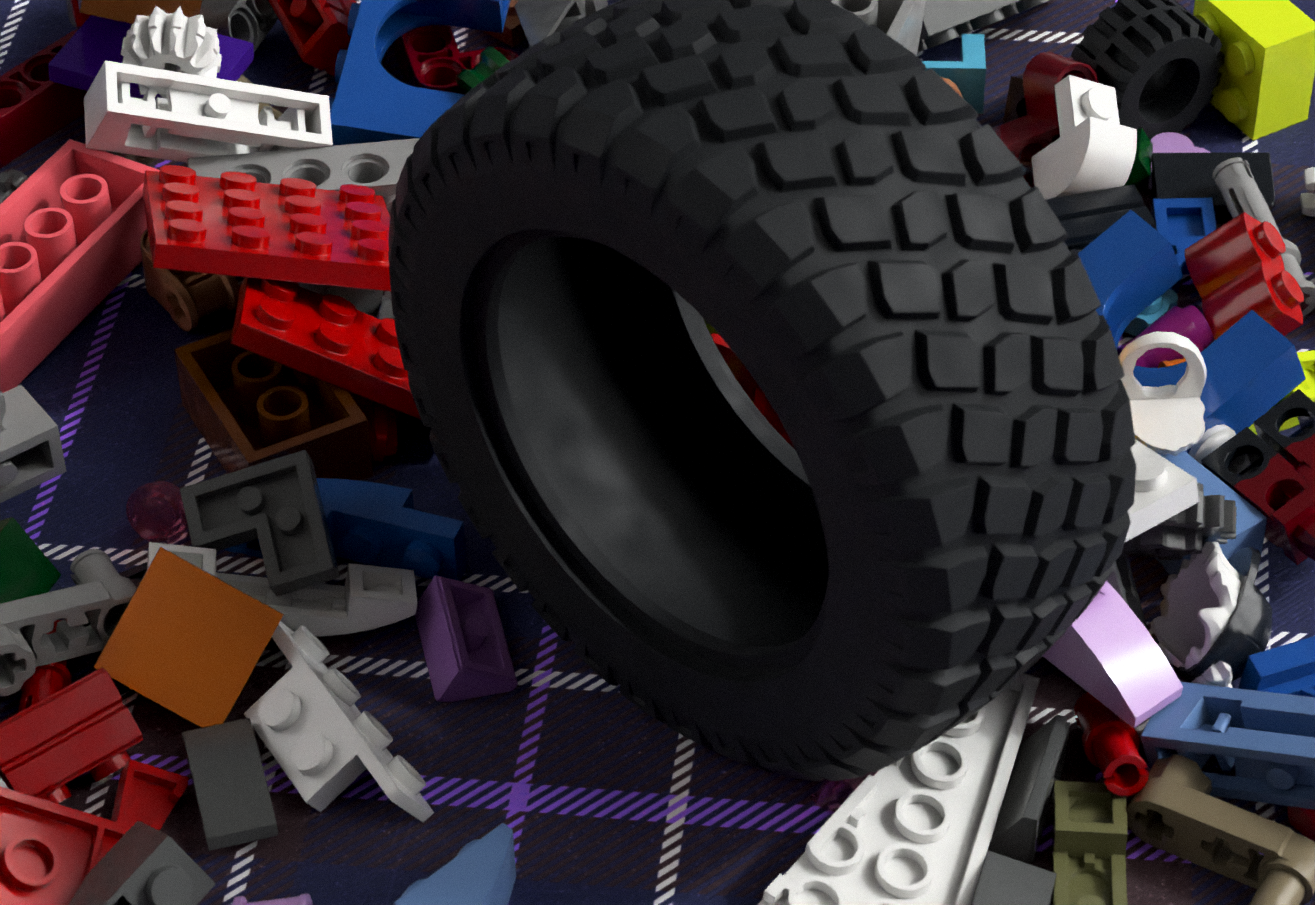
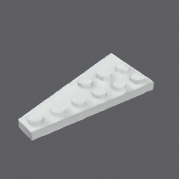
[758,673,1040,905]

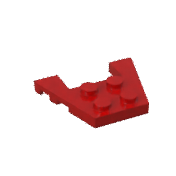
[0,759,189,905]

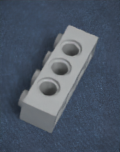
[188,138,420,218]

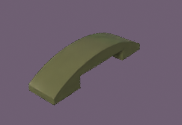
[1052,781,1128,905]

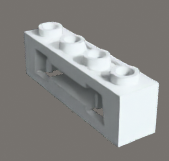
[84,60,333,163]

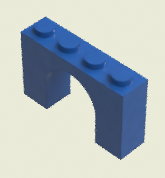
[329,0,511,146]
[1078,210,1306,454]

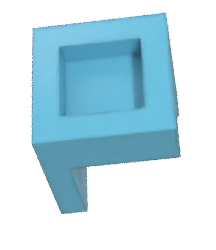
[922,34,986,113]

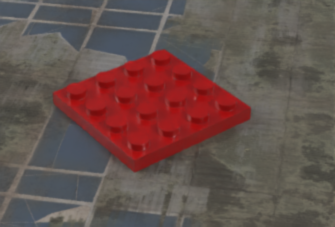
[143,165,391,292]

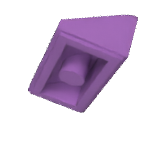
[415,576,518,702]

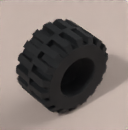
[1071,0,1224,141]

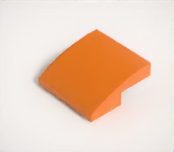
[94,547,284,728]

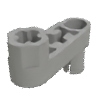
[0,549,137,696]

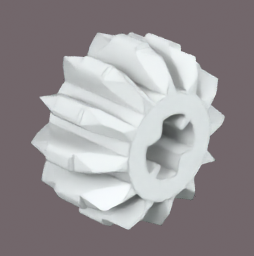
[121,6,222,99]

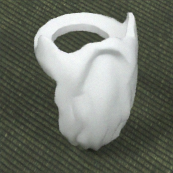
[1119,331,1207,456]

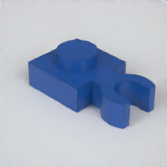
[1151,198,1216,294]

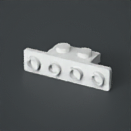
[244,621,434,823]

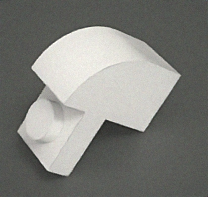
[1031,75,1137,200]

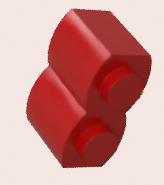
[1185,212,1304,340]

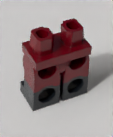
[1201,389,1315,565]

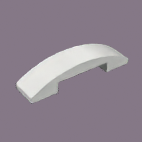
[147,542,418,637]

